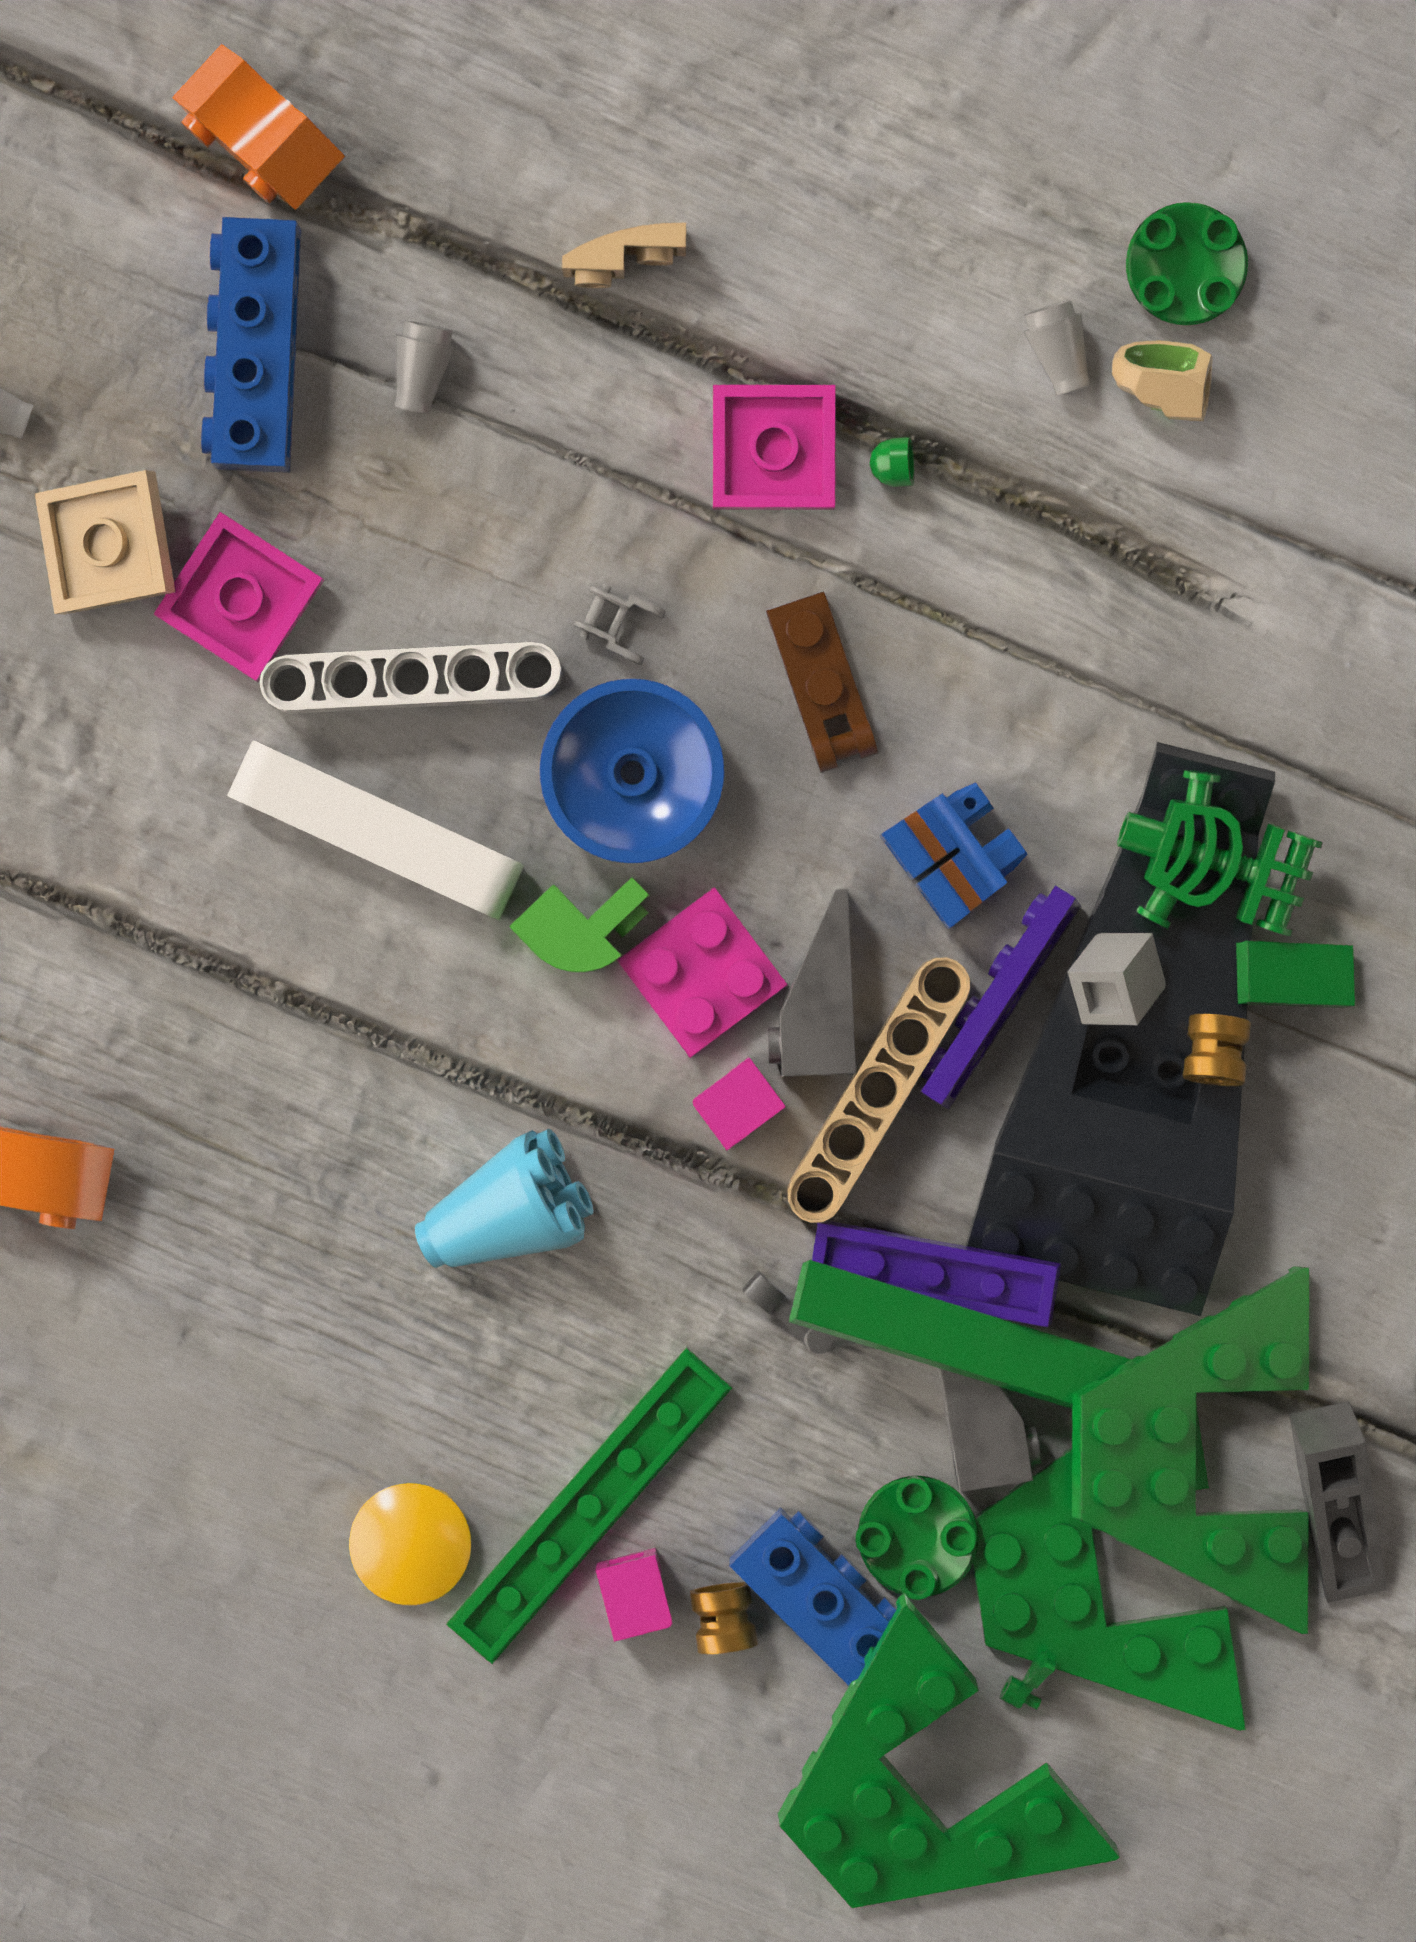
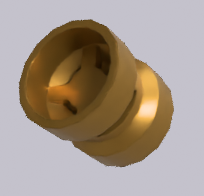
[1183,1014,1251,1086]
[690,1582,758,1654]

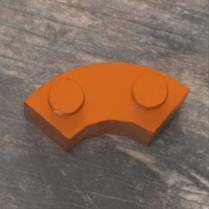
[172,44,345,210]
[0,1126,115,1229]

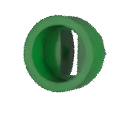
[869,437,915,487]

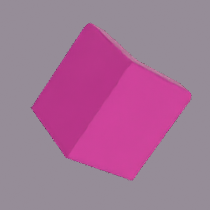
[692,1056,786,1151]
[596,1547,672,1642]

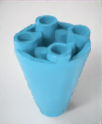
[415,1129,594,1268]

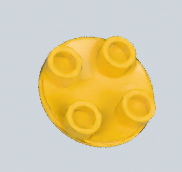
[349,1483,471,1605]

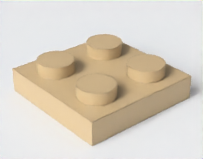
[35,470,175,615]

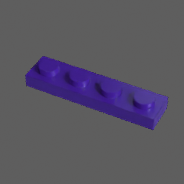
[921,885,1082,1110]
[812,1220,1061,1327]

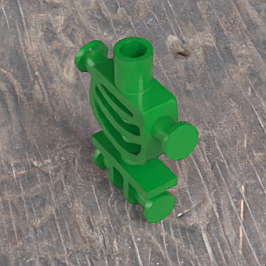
[1117,770,1323,937]

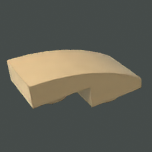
[562,223,687,288]

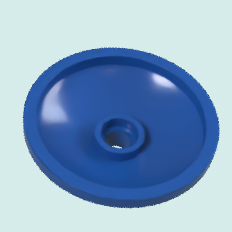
[540,679,724,863]

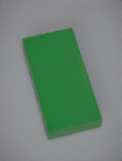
[1236,941,1355,1008]

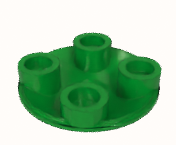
[1126,202,1248,326]
[855,1475,979,1600]

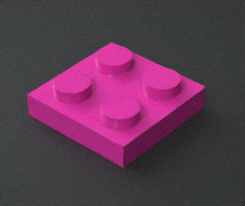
[713,385,835,510]
[154,512,325,682]
[617,887,788,1058]

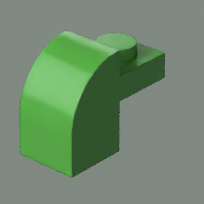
[509,877,650,972]

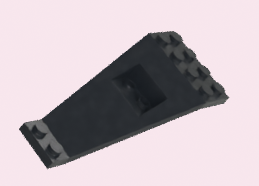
[965,742,1275,1316]

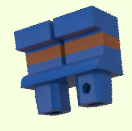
[879,782,1028,929]

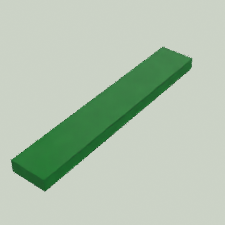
[789,1260,1131,1409]
[446,1346,732,1664]

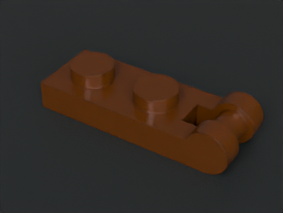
[766,591,879,773]

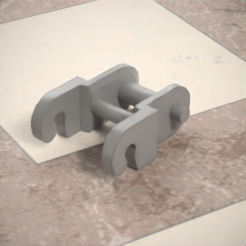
[573,584,666,665]

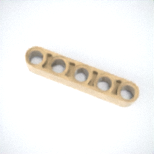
[787,957,970,1223]

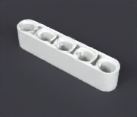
[260,642,563,714]
[227,740,524,920]

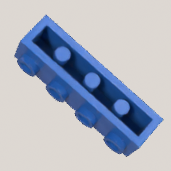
[201,217,301,473]
[729,1507,897,1686]

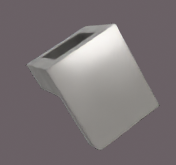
[1067,933,1166,1025]

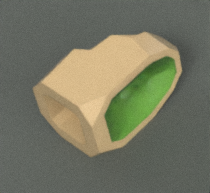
[1112,340,1213,422]

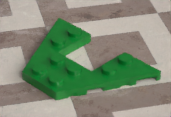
[1072,1266,1309,1634]
[973,1405,1246,1731]
[778,1594,1120,1908]

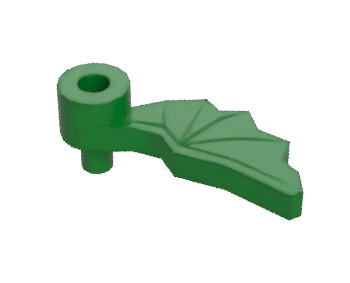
[999,1650,1057,1710]

